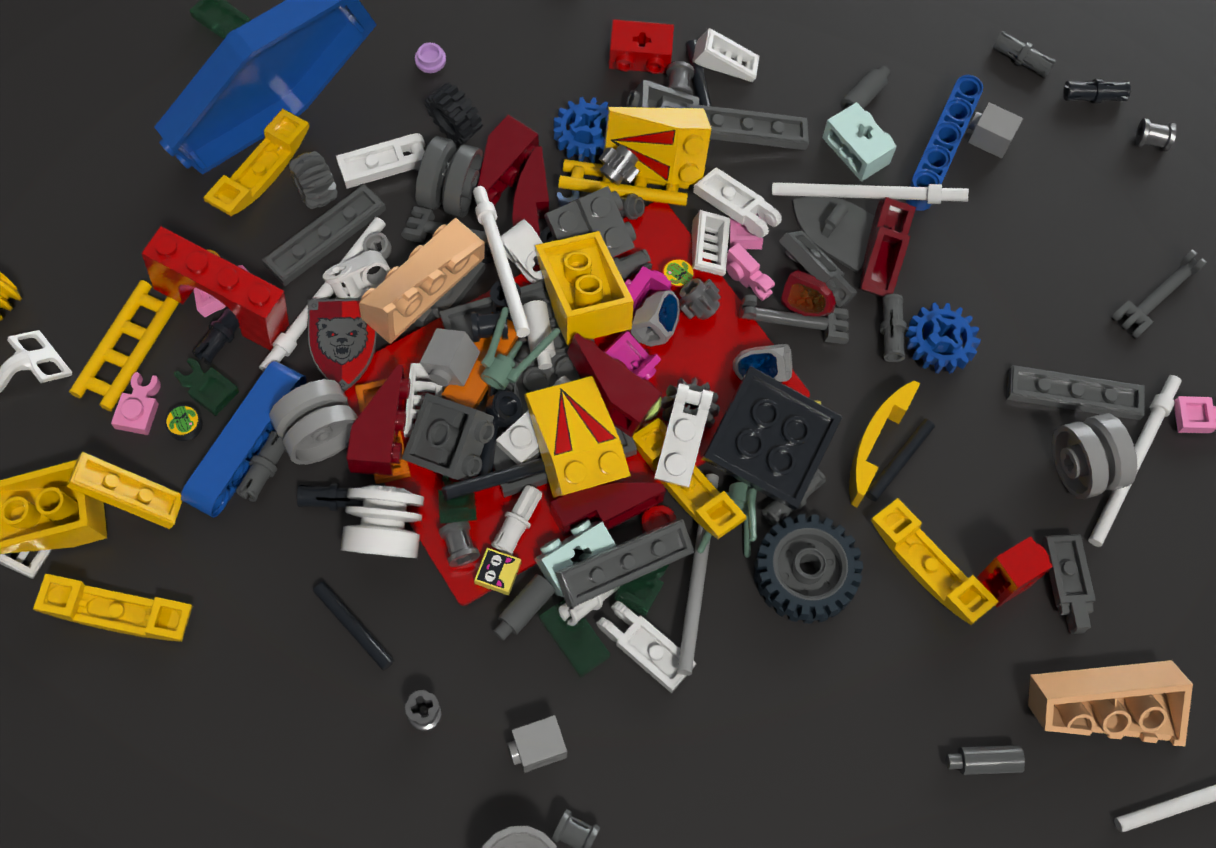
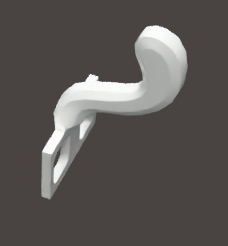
[0,330,72,393]

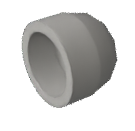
[363,232,392,259]

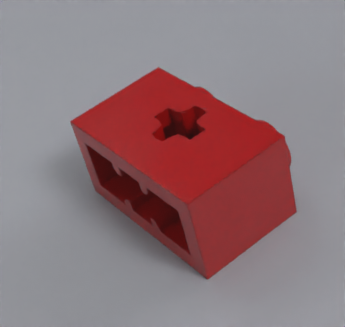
[609,19,674,74]
[977,536,1053,608]

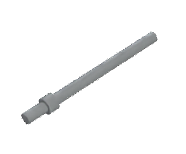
[677,474,719,676]

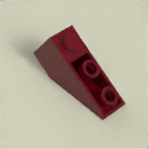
[476,115,539,206]
[567,333,662,438]
[347,365,411,476]

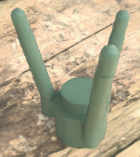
[480,307,560,391]
[697,482,757,558]

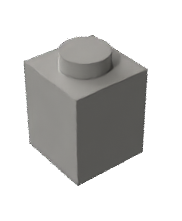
[968,102,1023,158]
[420,328,480,386]
[507,715,567,773]

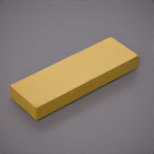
[66,452,182,529]

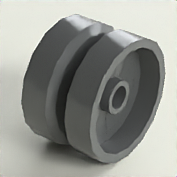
[415,136,483,218]

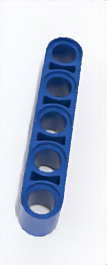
[906,75,983,211]
[181,361,307,518]

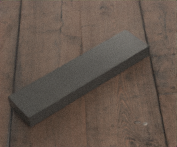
[685,103,809,150]
[262,184,386,286]
[1007,365,1145,420]
[555,519,694,607]

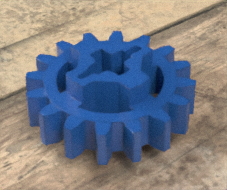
[553,97,608,163]
[905,303,981,374]

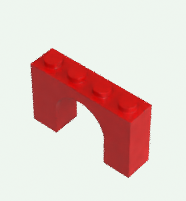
[141,226,289,351]

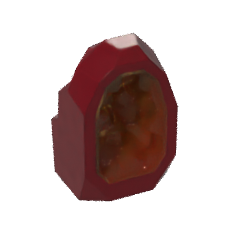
[781,270,836,317]

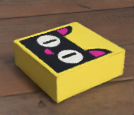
[474,548,521,596]

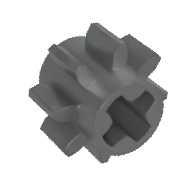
[599,144,640,186]
[679,278,721,320]

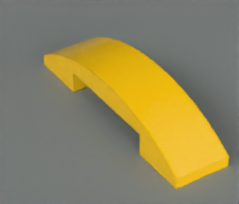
[203,109,309,216]
[849,381,920,508]
[632,418,747,539]
[871,498,999,625]
[33,573,193,642]

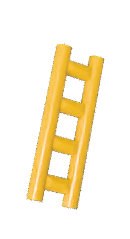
[558,159,689,206]
[69,280,179,411]

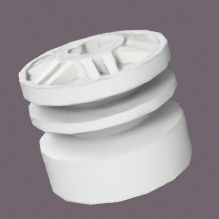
[341,485,424,558]

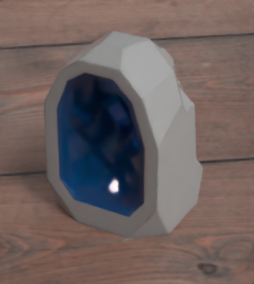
[631,290,680,346]
[733,344,793,382]

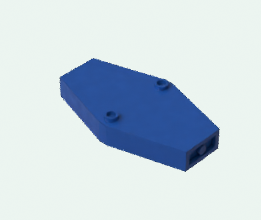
[154,0,377,175]

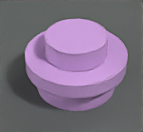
[415,43,446,73]

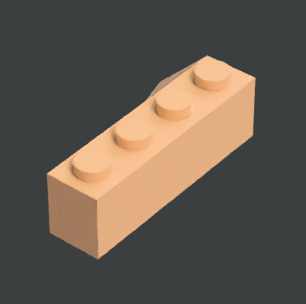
[359,218,485,344]
[1028,660,1193,747]

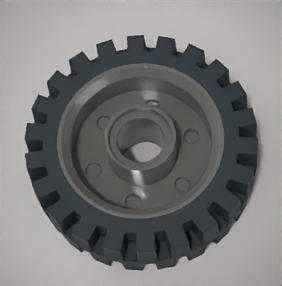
[754,514,863,624]

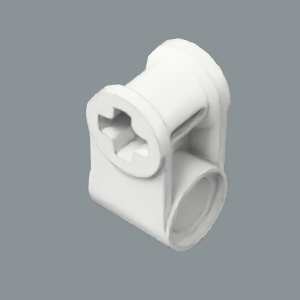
[501,219,544,284]
[323,250,391,299]

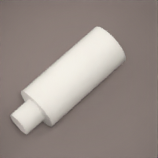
[523,300,556,370]

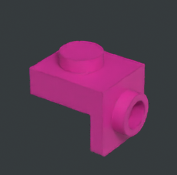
[625,266,672,316]
[603,330,661,380]

